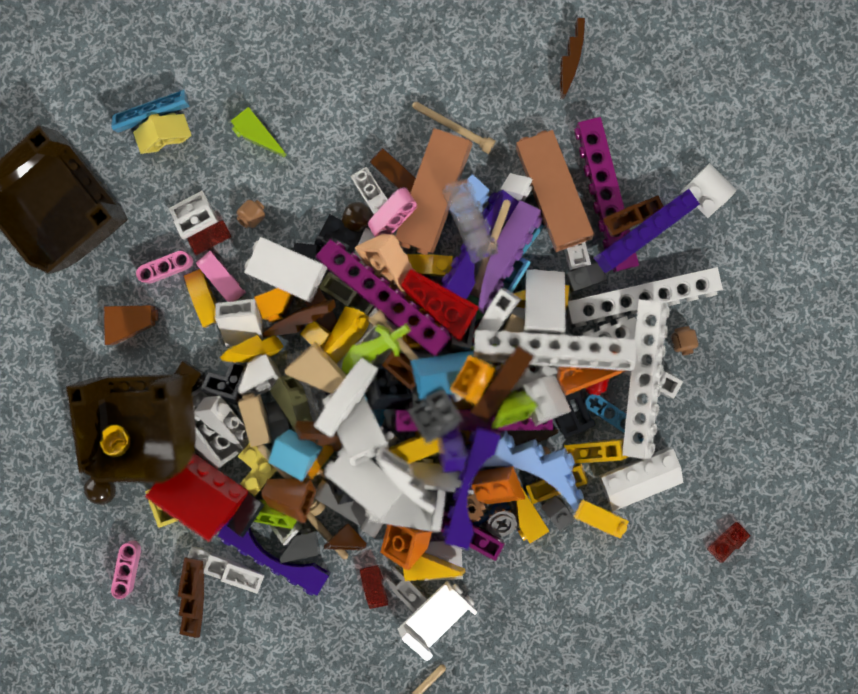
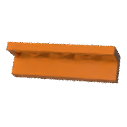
[556,351,629,396]

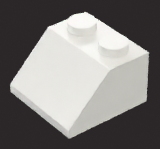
[238,354,282,395]
[519,375,571,426]

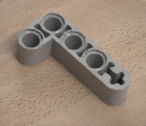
[314,479,383,537]

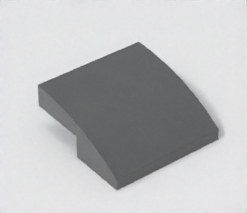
[408,389,462,444]

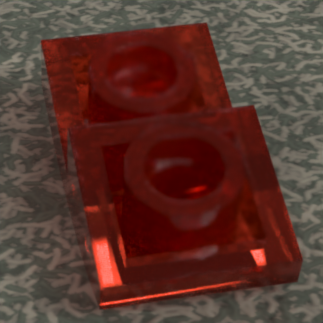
[187,220,232,256]
[707,522,751,563]
[360,565,389,609]

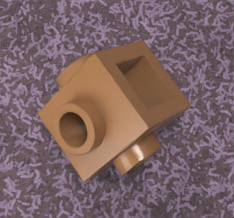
[467,493,486,522]

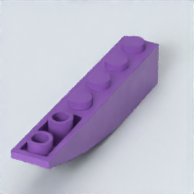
[479,200,543,314]

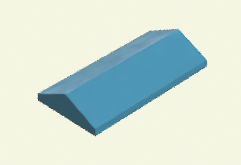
[111,90,190,133]
[411,351,493,399]

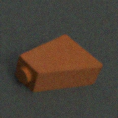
[104,305,159,345]
[262,478,316,522]

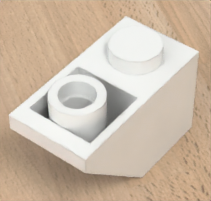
[500,173,533,202]

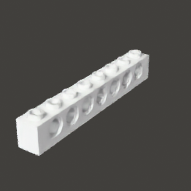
[566,267,723,327]
[622,300,670,459]
[493,316,637,391]
[474,330,636,371]

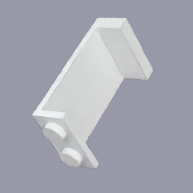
[244,237,328,303]
[523,269,565,336]
[322,393,389,466]
[324,447,403,522]
[365,490,446,533]
[397,580,477,661]

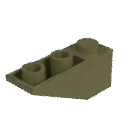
[270,375,313,433]

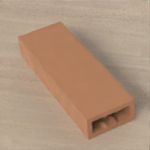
[395,128,473,255]
[516,130,594,252]

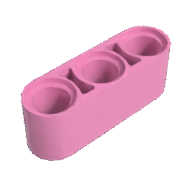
[368,188,417,237]
[196,250,246,302]
[136,251,193,284]
[111,541,141,599]

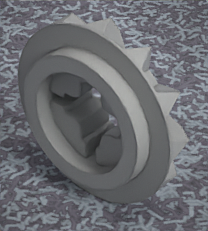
[486,509,517,537]

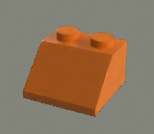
[472,466,525,504]
[380,524,432,570]

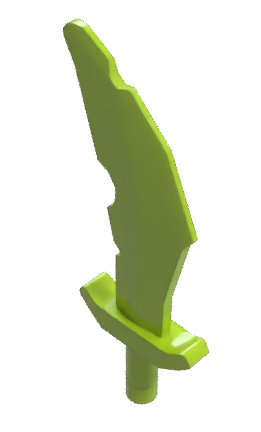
[342,324,411,375]

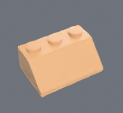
[355,234,415,296]

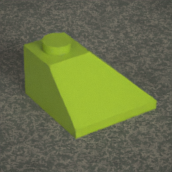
[491,390,538,430]

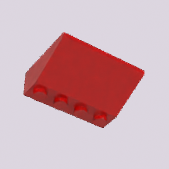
[145,454,248,542]

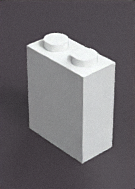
[215,299,264,347]

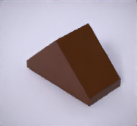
[382,351,416,391]
[324,524,367,551]

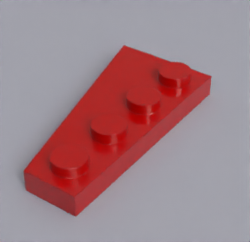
[400,269,479,342]

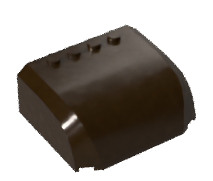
[0,125,128,274]
[66,374,196,483]

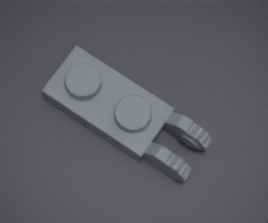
[383,566,428,613]

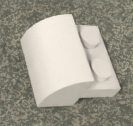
[681,163,737,218]
[169,191,218,240]

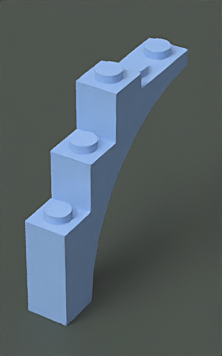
[464,430,584,511]

